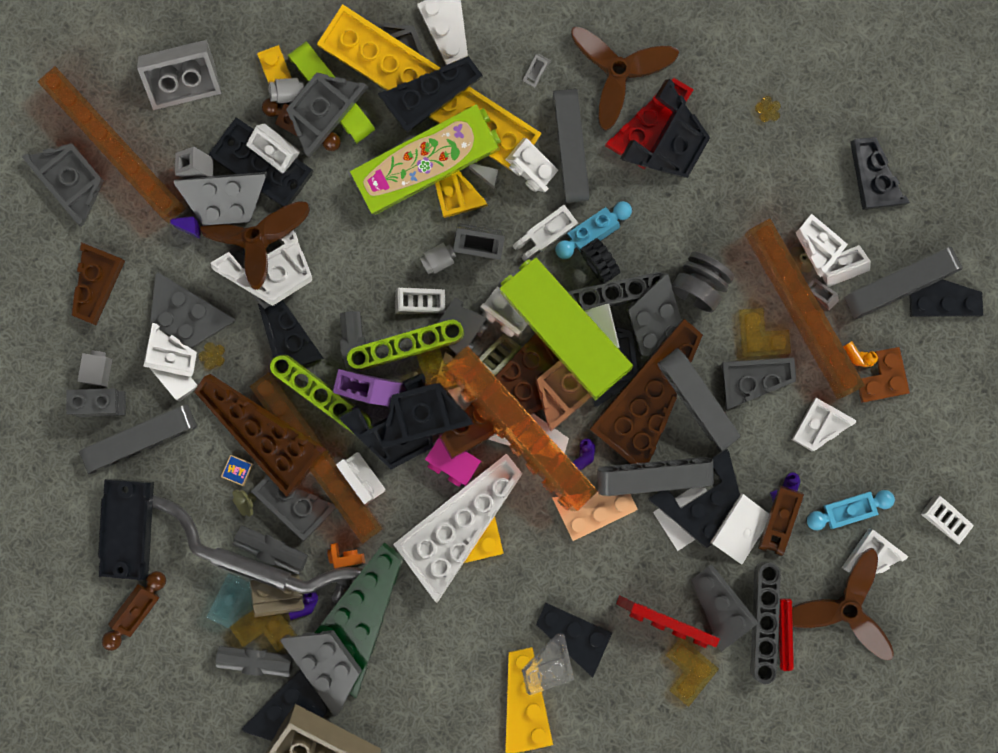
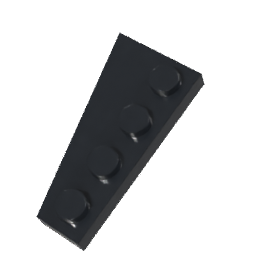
[378,56,483,133]

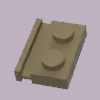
[250,574,304,617]

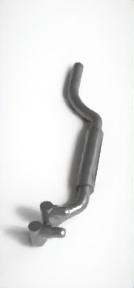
[153,495,363,603]

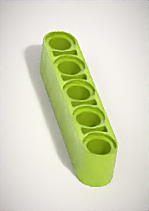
[287,41,375,144]
[347,320,464,371]
[270,355,371,434]

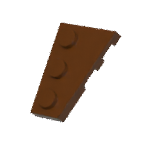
[72,242,125,325]

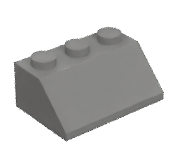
[137,40,221,110]

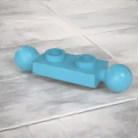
[555,201,632,259]
[807,490,895,530]

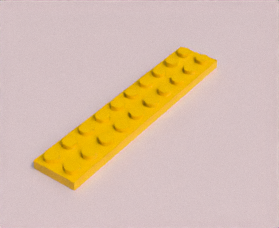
[317,4,542,172]

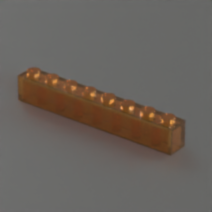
[37,66,186,224]
[745,218,865,399]
[442,346,598,511]
[249,372,384,544]

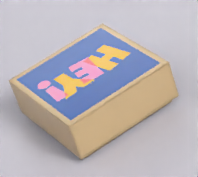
[221,455,254,486]

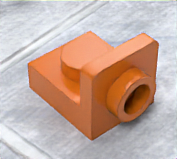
[327,543,365,568]

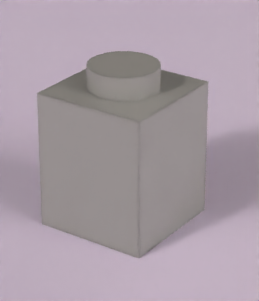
[175,147,213,178]
[77,350,112,387]

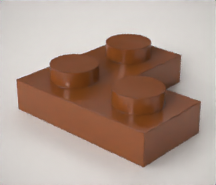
[857,347,910,403]

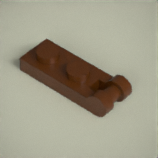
[758,486,804,556]

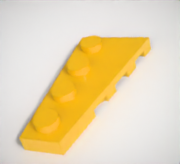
[505,647,553,753]

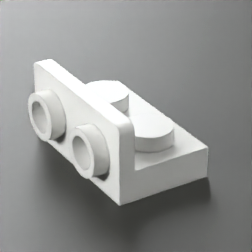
[506,138,558,192]
[480,286,528,338]
[336,452,386,505]

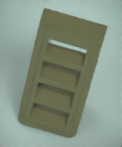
[472,333,522,384]

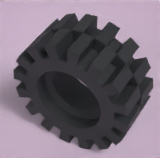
[580,238,620,284]

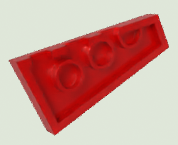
[605,78,694,170]
[616,595,720,648]

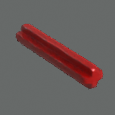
[779,598,794,671]

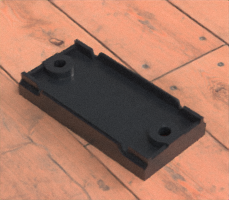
[208,117,314,207]
[98,478,154,581]

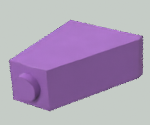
[333,369,406,406]

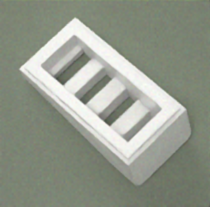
[395,288,445,314]
[921,495,974,544]

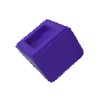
[170,216,200,239]

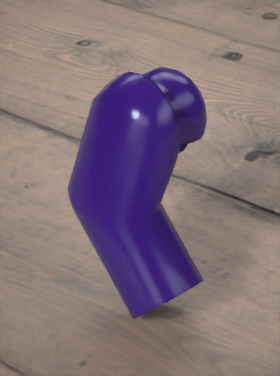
[569,438,595,473]
[770,472,801,502]
[288,591,318,620]

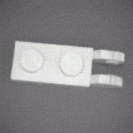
[513,205,578,262]

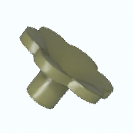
[787,246,813,274]
[232,489,256,517]

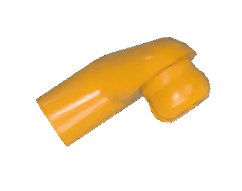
[842,341,878,367]

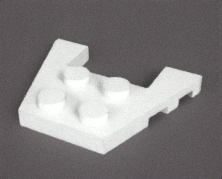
[211,230,312,306]

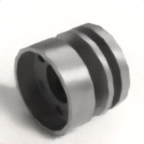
[671,252,734,313]

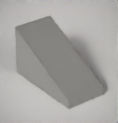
[523,54,551,88]
[469,164,498,189]
[805,278,839,311]

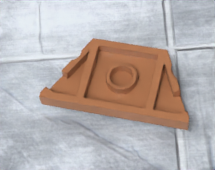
[536,360,592,432]

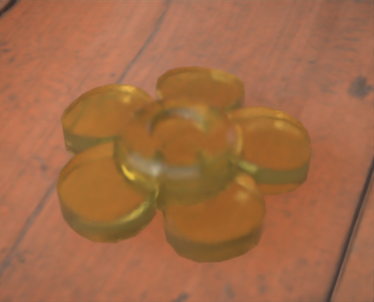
[755,96,781,122]
[199,342,225,370]

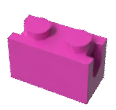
[425,435,482,487]

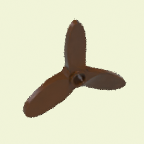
[571,27,679,131]
[200,201,310,290]
[792,548,894,660]

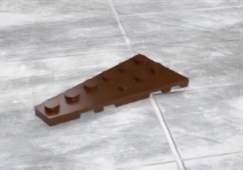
[590,318,703,464]
[440,333,559,459]
[194,374,327,497]

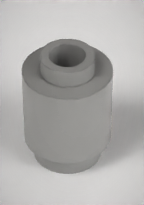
[269,78,304,103]
[419,243,456,275]

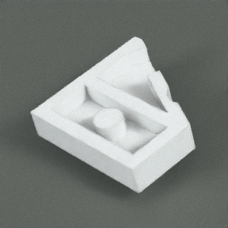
[796,214,848,277]
[143,323,197,377]
[791,398,856,451]
[842,529,908,574]

